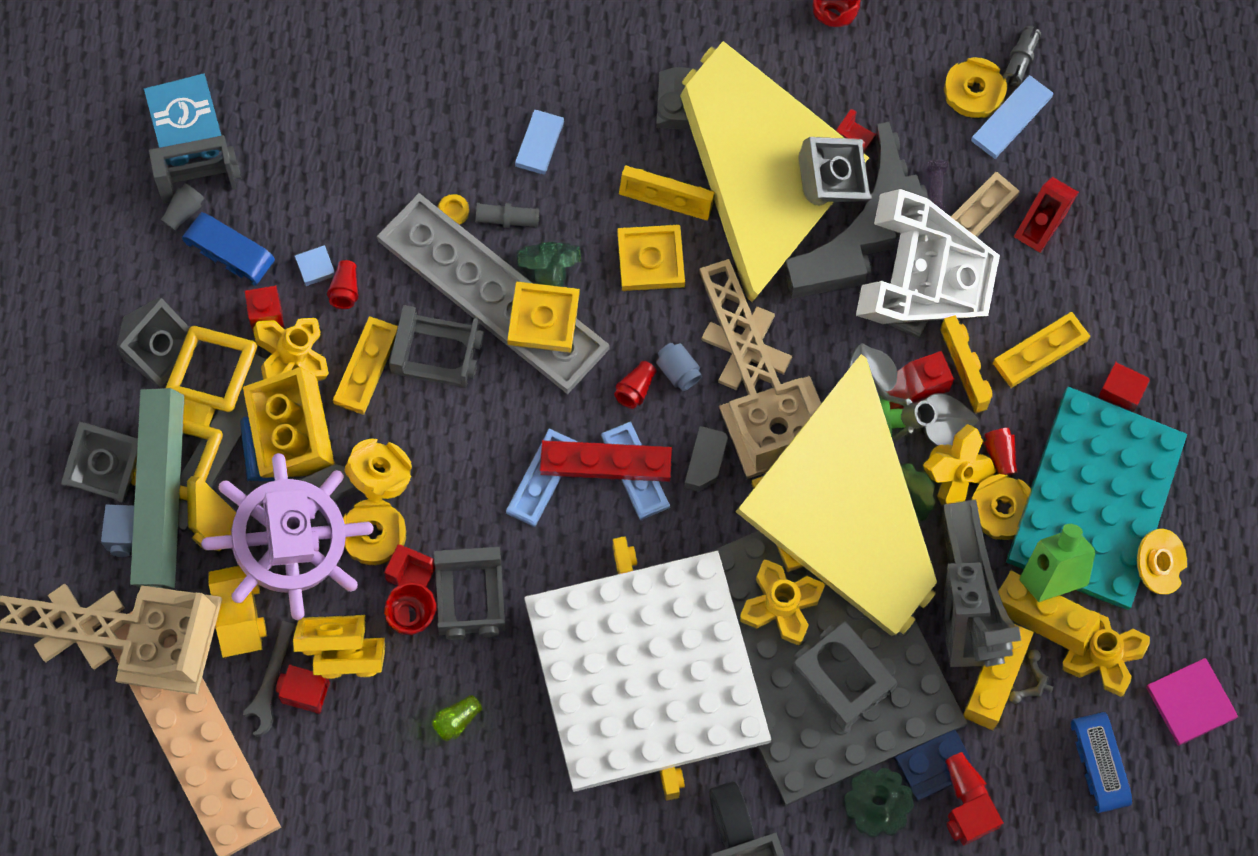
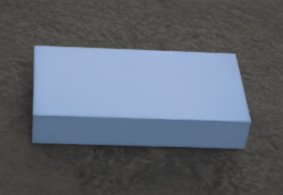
[515,110,564,175]

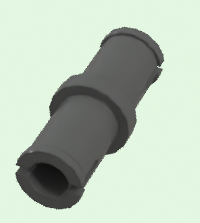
[1003,26,1041,86]
[475,203,539,228]

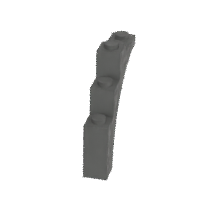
[784,122,928,299]
[940,500,1021,667]

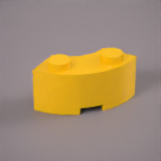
[209,566,267,658]

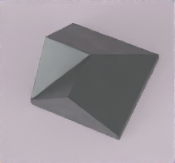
[117,297,201,388]

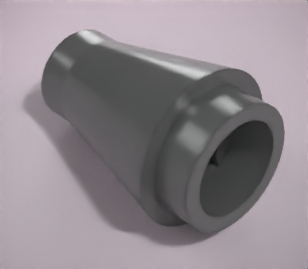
[160,183,205,231]

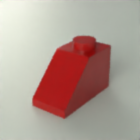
[1014,177,1079,253]
[887,351,954,409]

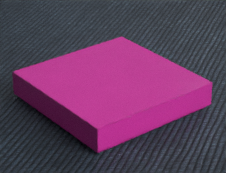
[1146,658,1238,746]

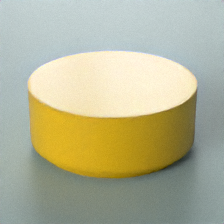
[438,194,469,225]

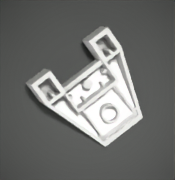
[856,189,1000,324]

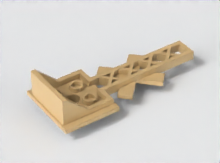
[700,259,821,479]
[0,584,222,695]

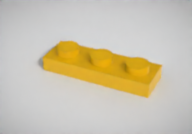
[619,165,715,221]
[993,312,1090,388]
[940,315,993,413]
[333,316,398,415]

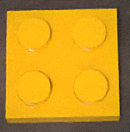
[617,225,685,291]
[507,281,580,353]
[293,615,365,655]
[313,638,385,679]

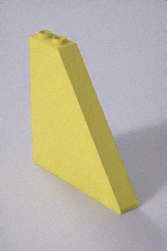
[680,41,869,302]
[736,354,937,636]

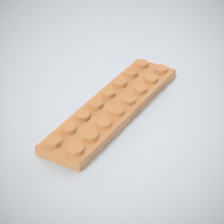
[100,611,281,856]

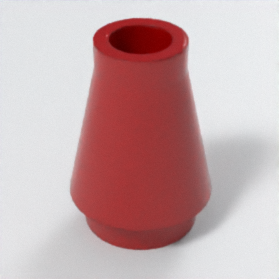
[327,260,358,309]
[614,361,657,409]
[983,428,1018,475]
[945,752,988,804]

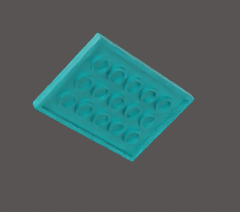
[1006,387,1187,610]

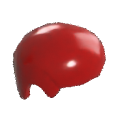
[812,0,861,27]
[384,582,436,636]

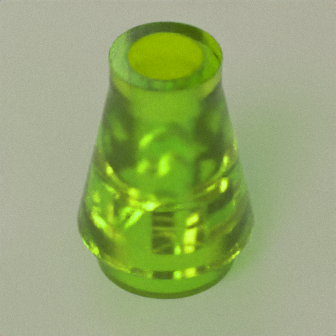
[431,695,482,741]

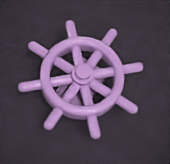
[201,453,373,620]

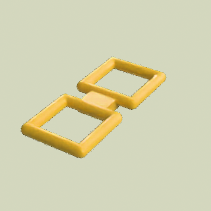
[131,326,257,500]

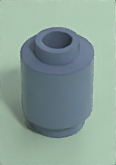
[656,343,702,391]

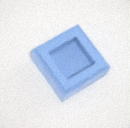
[295,245,335,286]

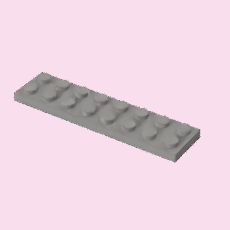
[377,193,609,394]

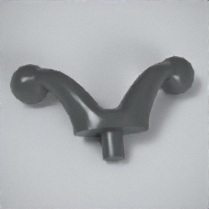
[1008,649,1053,704]

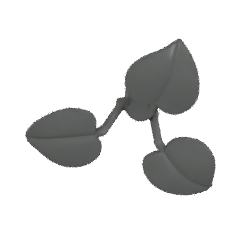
[848,343,979,446]

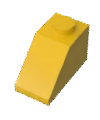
[187,476,236,551]

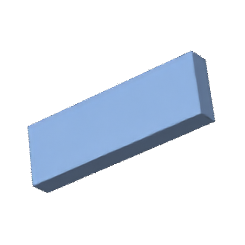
[971,75,1053,159]
[601,421,670,520]
[506,429,577,527]

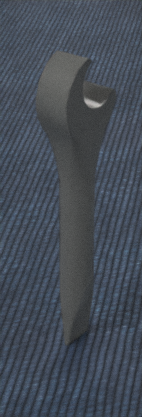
[243,621,295,737]

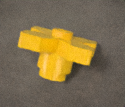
[253,318,329,381]
[923,424,996,505]
[740,560,825,645]
[1063,611,1150,697]

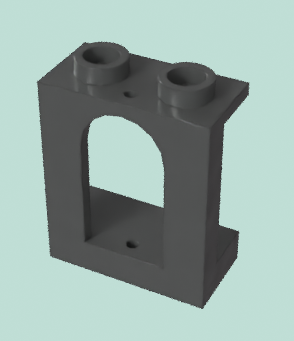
[149,135,241,203]
[389,305,484,387]
[434,547,505,640]
[942,562,990,667]
[792,621,898,731]

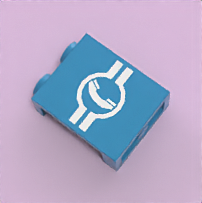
[144,73,221,166]

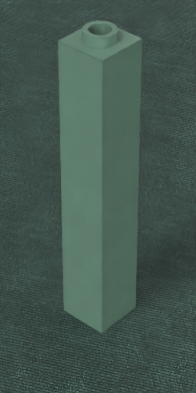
[130,388,184,589]

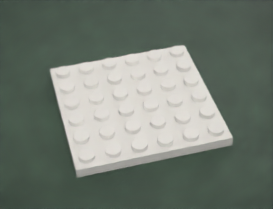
[525,551,771,792]

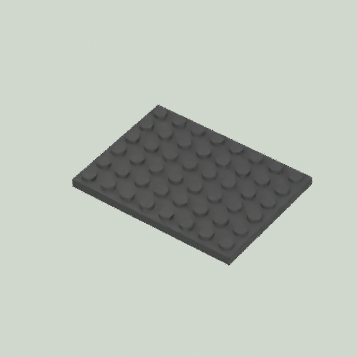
[705,531,967,806]

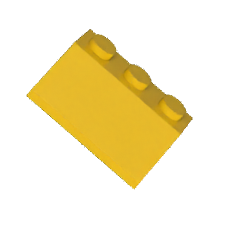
[243,367,334,478]

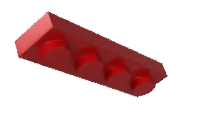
[540,440,672,482]

